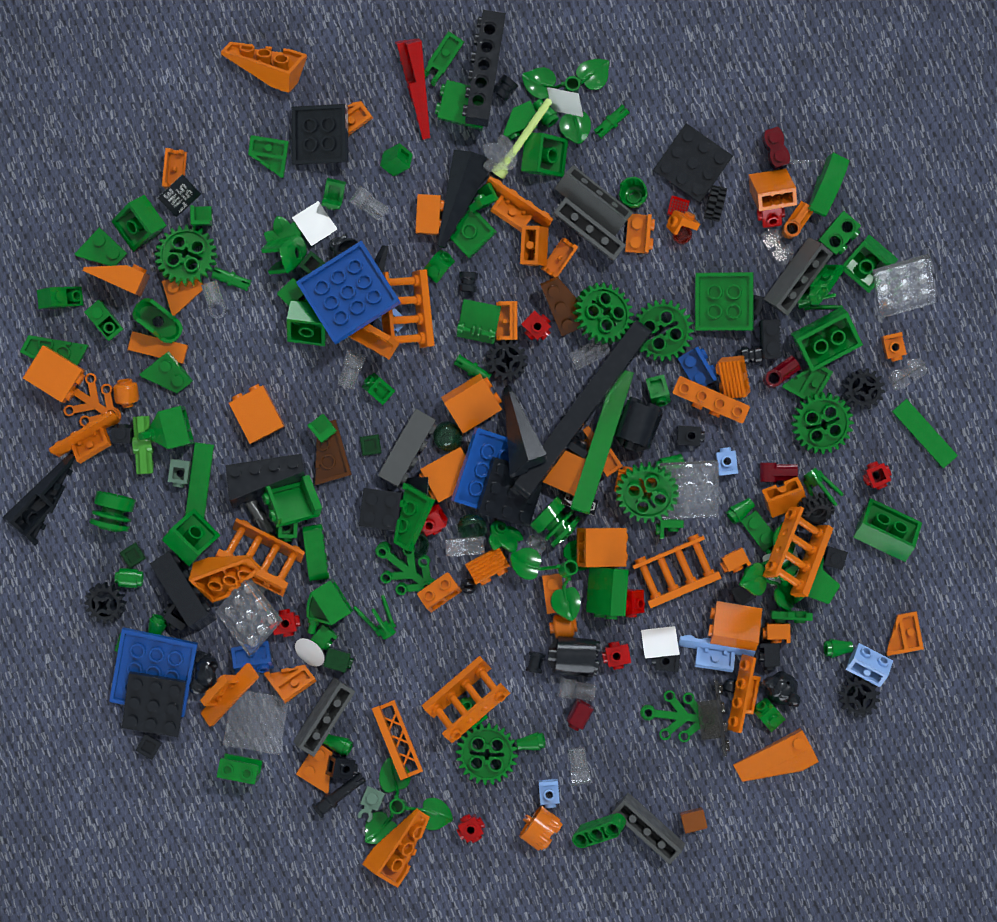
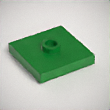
[450,208,497,259]

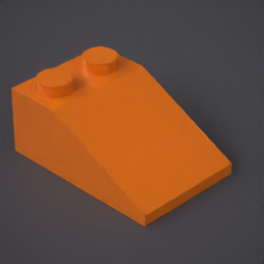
[82,264,150,297]

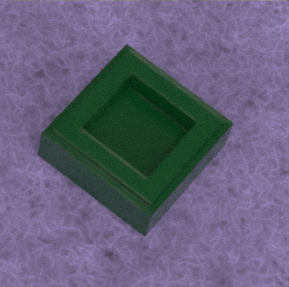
[360,434,382,456]
[120,542,146,568]

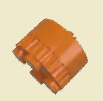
[519,806,563,850]

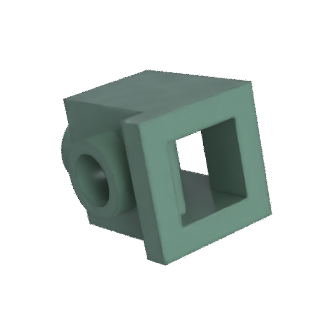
[168,459,192,488]

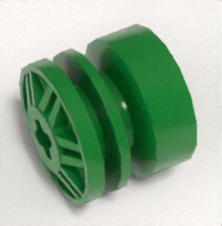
[89,491,136,532]
[530,496,581,548]

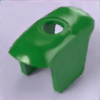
[261,234,307,274]
[132,298,183,343]
[793,556,840,604]

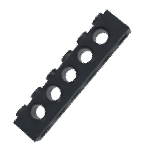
[462,10,506,127]

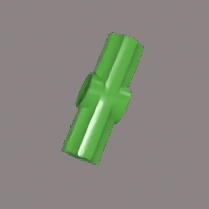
[132,416,154,474]

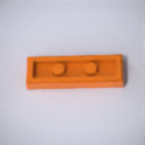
[127,331,188,364]

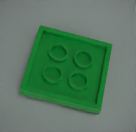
[695,272,754,331]

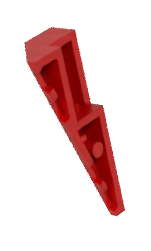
[395,38,430,140]

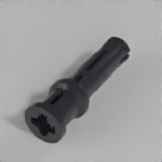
[312,772,366,818]

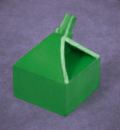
[287,299,328,346]
[138,406,195,449]
[306,579,353,634]

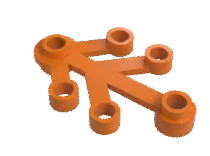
[63,373,122,427]

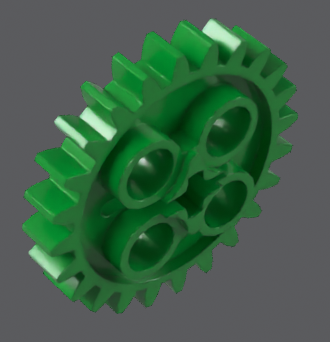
[155,225,218,286]
[573,282,634,345]
[633,299,695,362]
[791,392,854,454]
[616,462,679,523]
[456,722,518,785]

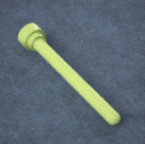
[492,98,552,179]

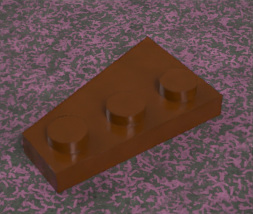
[540,276,593,336]
[315,420,352,485]

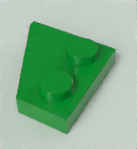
[248,135,289,178]
[74,227,128,266]
[139,351,193,393]
[782,366,833,401]
[770,610,813,623]

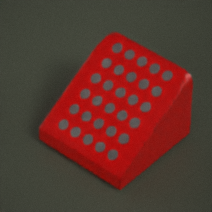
[667,196,690,216]

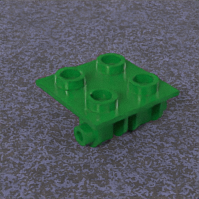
[456,299,501,344]

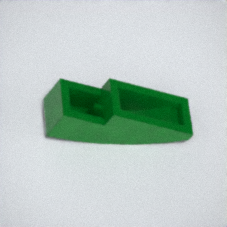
[808,152,850,217]

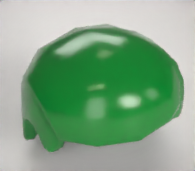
[619,177,648,208]

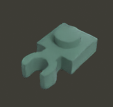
[358,786,386,822]

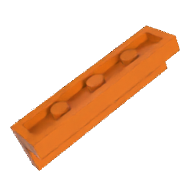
[349,324,399,360]
[372,700,423,780]

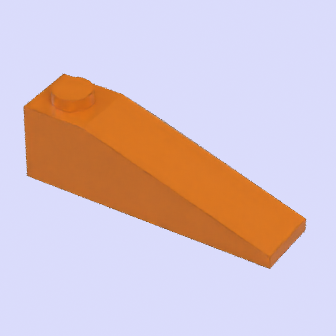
[221,42,307,93]
[189,555,261,603]
[733,728,819,782]
[362,808,430,888]

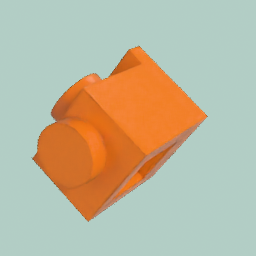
[881,332,907,362]
[720,547,751,573]
[762,623,791,643]

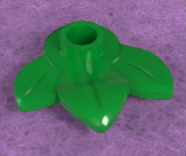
[264,216,302,250]
[488,521,523,553]

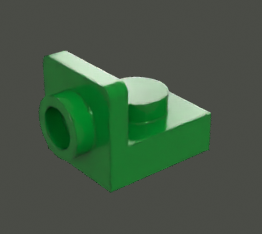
[469,183,498,213]
[362,373,395,405]
[645,374,671,407]
[656,519,684,539]

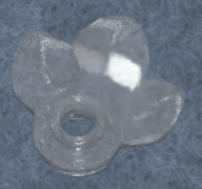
[482,134,517,172]

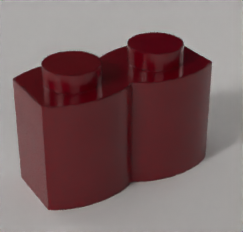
[762,127,790,170]
[566,698,594,731]

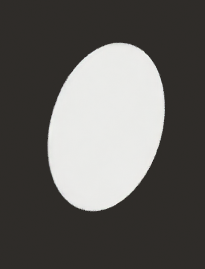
[295,638,324,667]

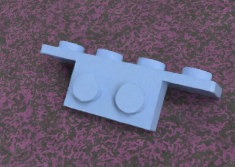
[678,635,756,672]

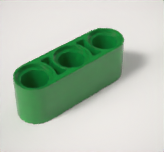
[303,524,329,581]
[572,813,626,848]

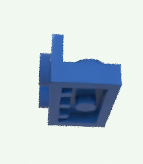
[677,346,717,386]
[231,641,274,674]

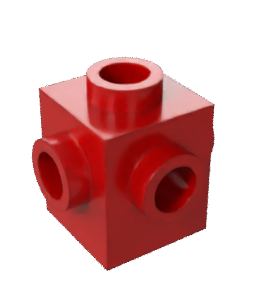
[757,207,785,228]
[521,310,551,341]
[862,461,892,490]
[421,504,448,536]
[625,589,645,617]
[271,609,301,637]
[602,641,631,670]
[457,814,485,843]

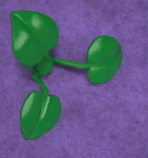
[522,59,609,144]
[739,522,795,611]
[510,540,589,621]
[365,757,453,844]

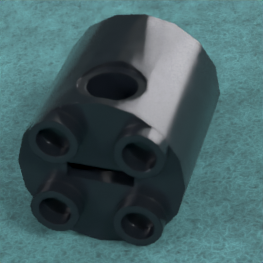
[614,396,663,452]
[548,636,600,678]

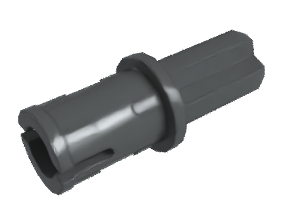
[245,500,273,534]

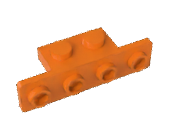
[485,176,553,232]
[672,376,750,423]
[49,411,121,464]
[727,654,761,733]
[200,663,259,726]

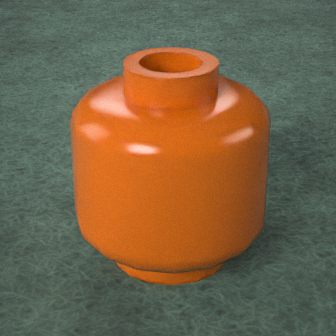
[113,378,139,408]
[549,614,578,638]

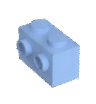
[846,643,893,687]

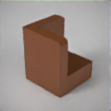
[680,807,707,834]

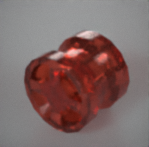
[672,226,692,245]

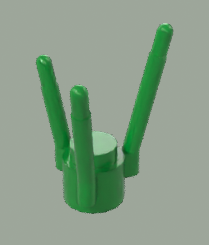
[798,287,843,311]
[803,467,844,506]
[353,595,396,640]

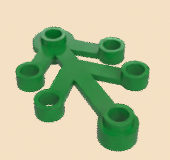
[375,542,435,595]
[640,690,715,742]

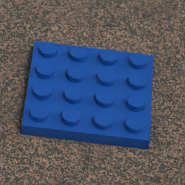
[296,241,401,345]
[451,427,509,509]
[109,627,198,717]

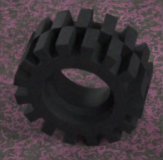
[704,185,727,222]
[797,492,835,526]

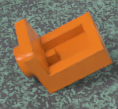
[666,210,700,235]

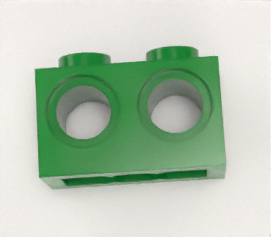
[817,211,861,256]

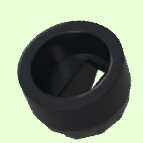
[461,579,477,594]
[722,678,736,693]

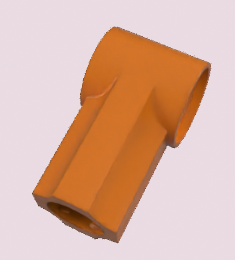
[781,201,813,239]

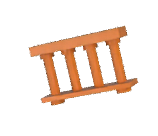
[381,269,435,348]
[763,506,834,597]
[215,518,305,597]
[632,534,721,608]
[422,656,510,743]

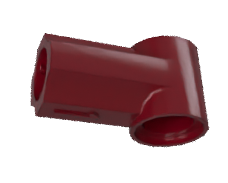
[763,355,801,388]
[760,463,798,482]

